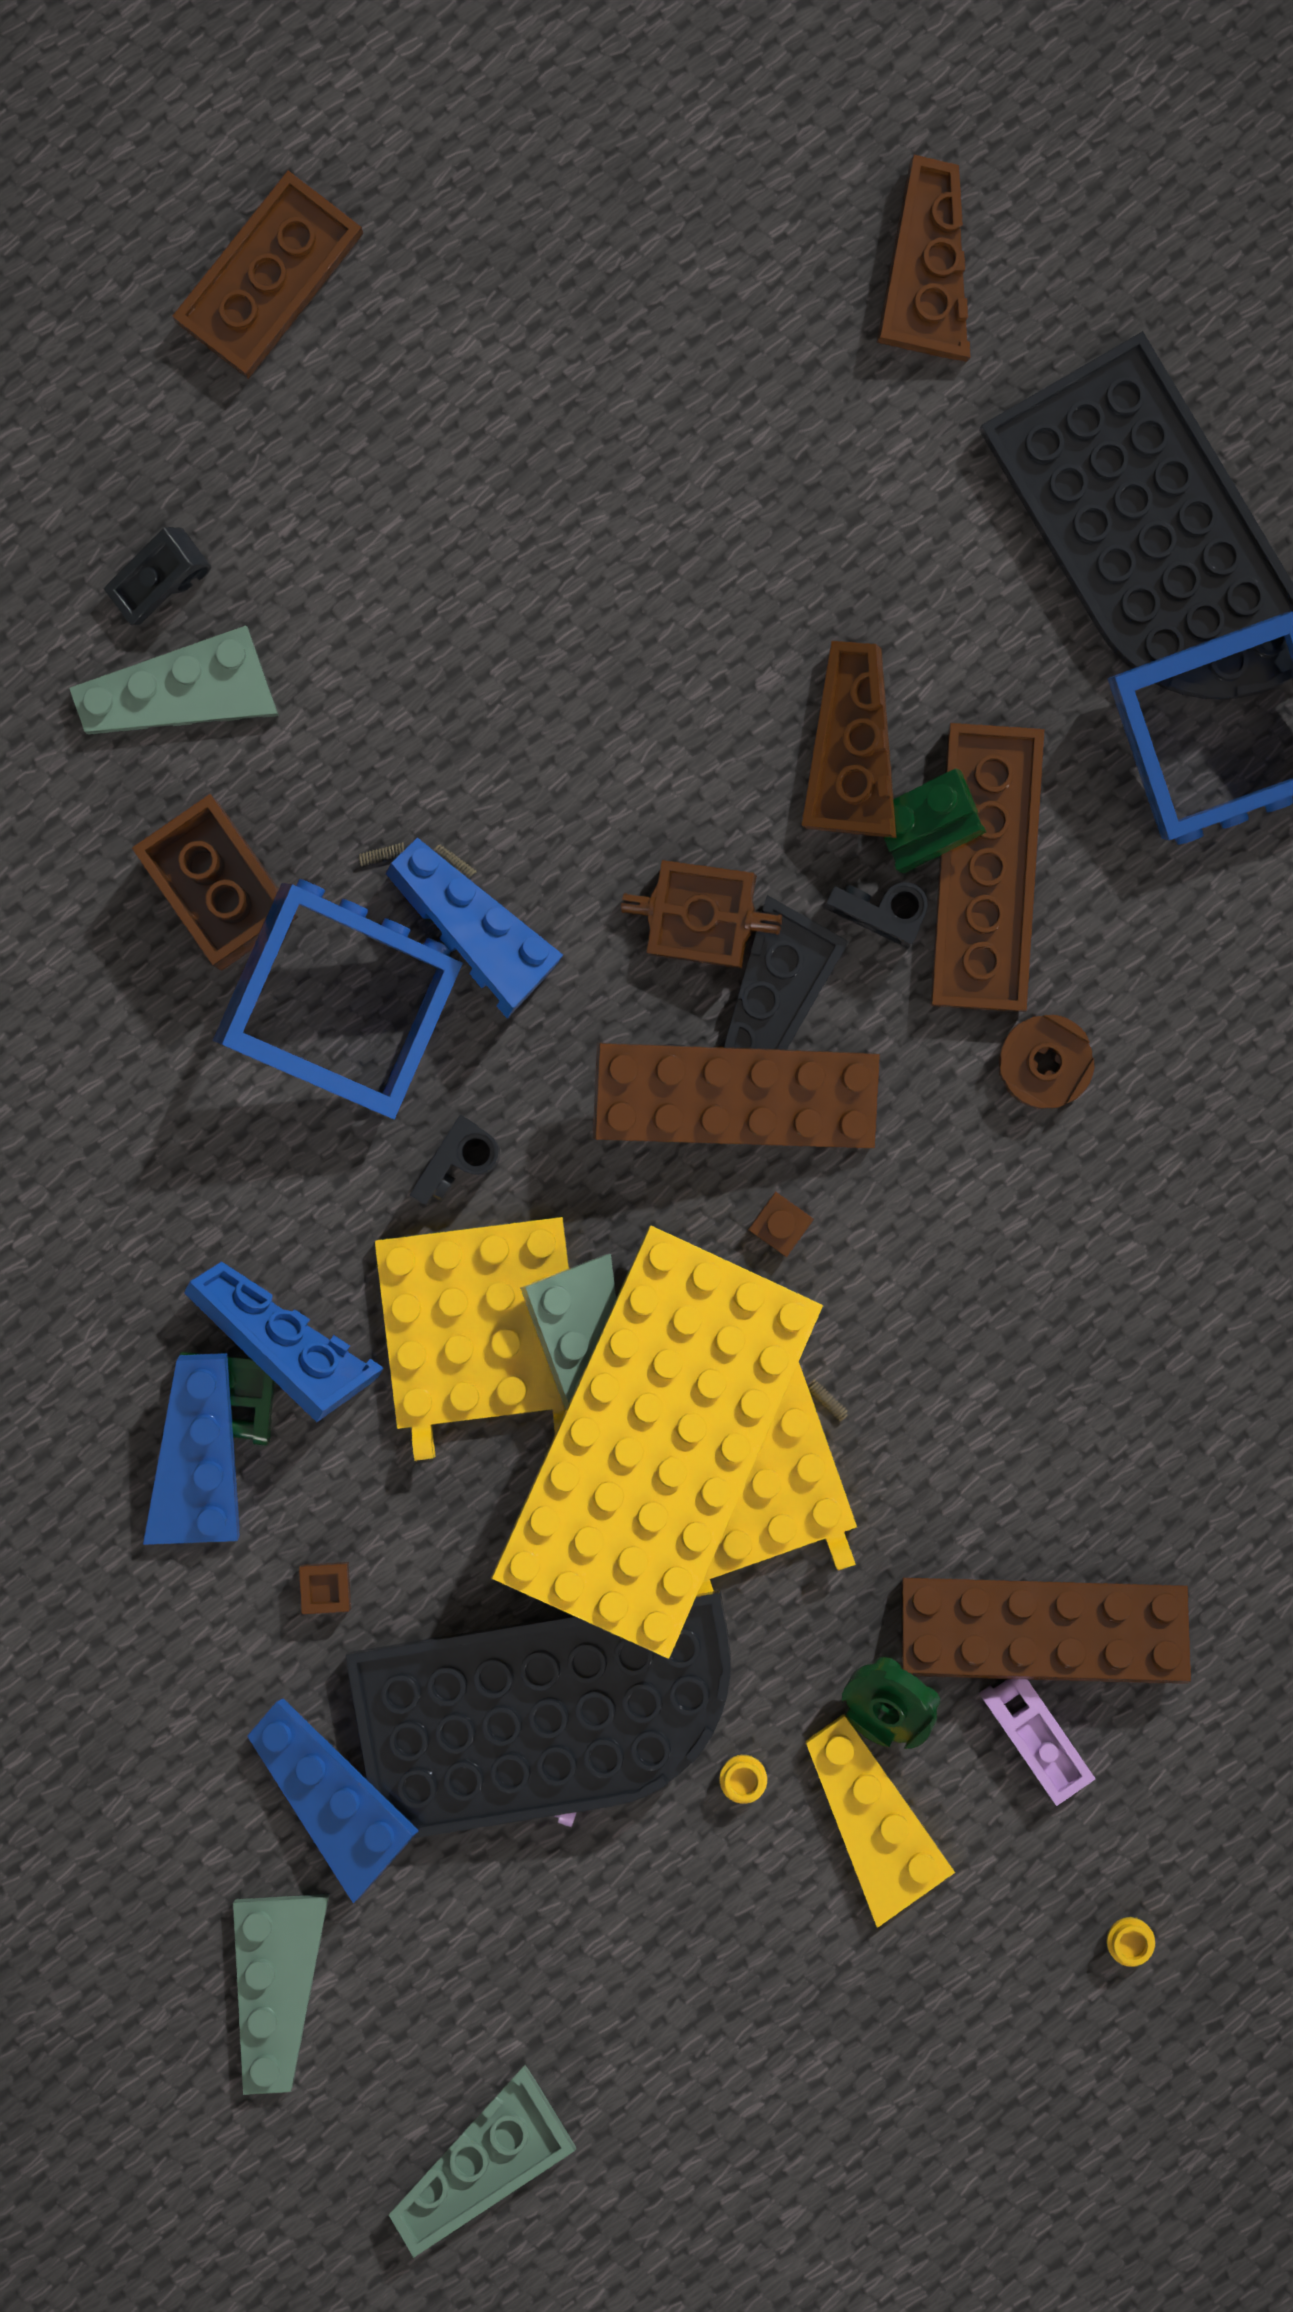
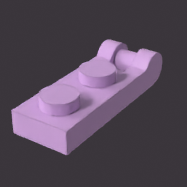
[979,1679,1095,1806]

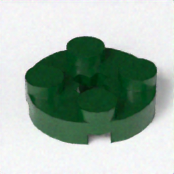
[842,1657,940,1749]

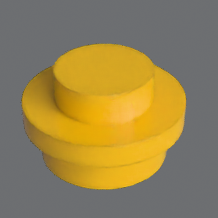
[719,1755,767,1804]
[1106,1917,1155,1967]

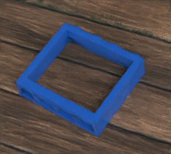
[1107,611,1293,845]
[213,879,463,1120]

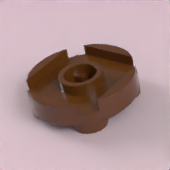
[999,1015,1095,1109]

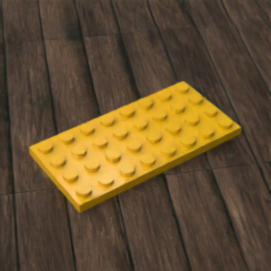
[491,1226,823,1659]

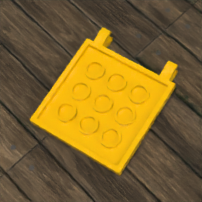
[375,1217,569,1461]
[697,1362,857,1594]

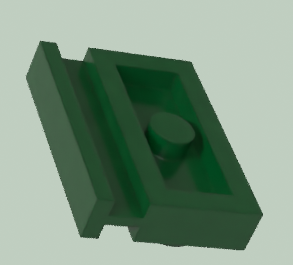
[884,768,987,873]

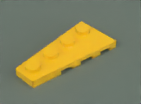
[806,1714,955,1928]

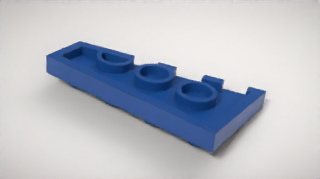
[386,838,563,1018]
[184,1262,384,1422]
[143,1353,240,1545]
[247,1698,419,1903]

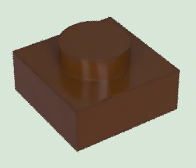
[748,1192,814,1257]
[299,1562,351,1614]

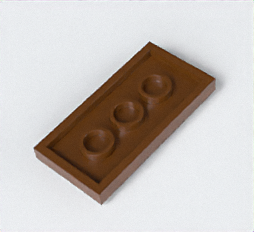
[172,170,363,379]

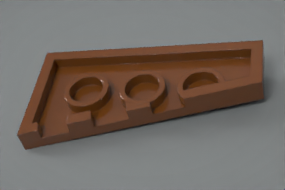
[876,154,971,362]
[802,641,896,838]

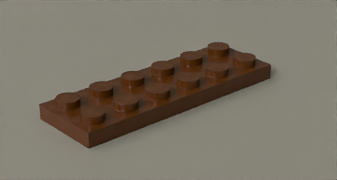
[930,723,1045,1012]
[593,1043,880,1148]
[901,1578,1191,1684]

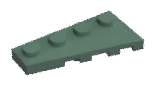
[69,626,279,734]
[520,1254,616,1410]
[233,1894,330,2095]
[389,2065,576,2258]

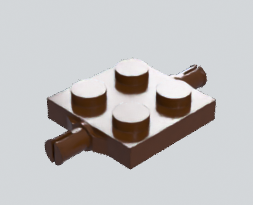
[621,860,782,968]

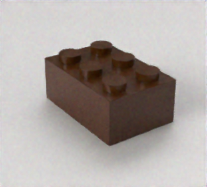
[132,794,299,971]

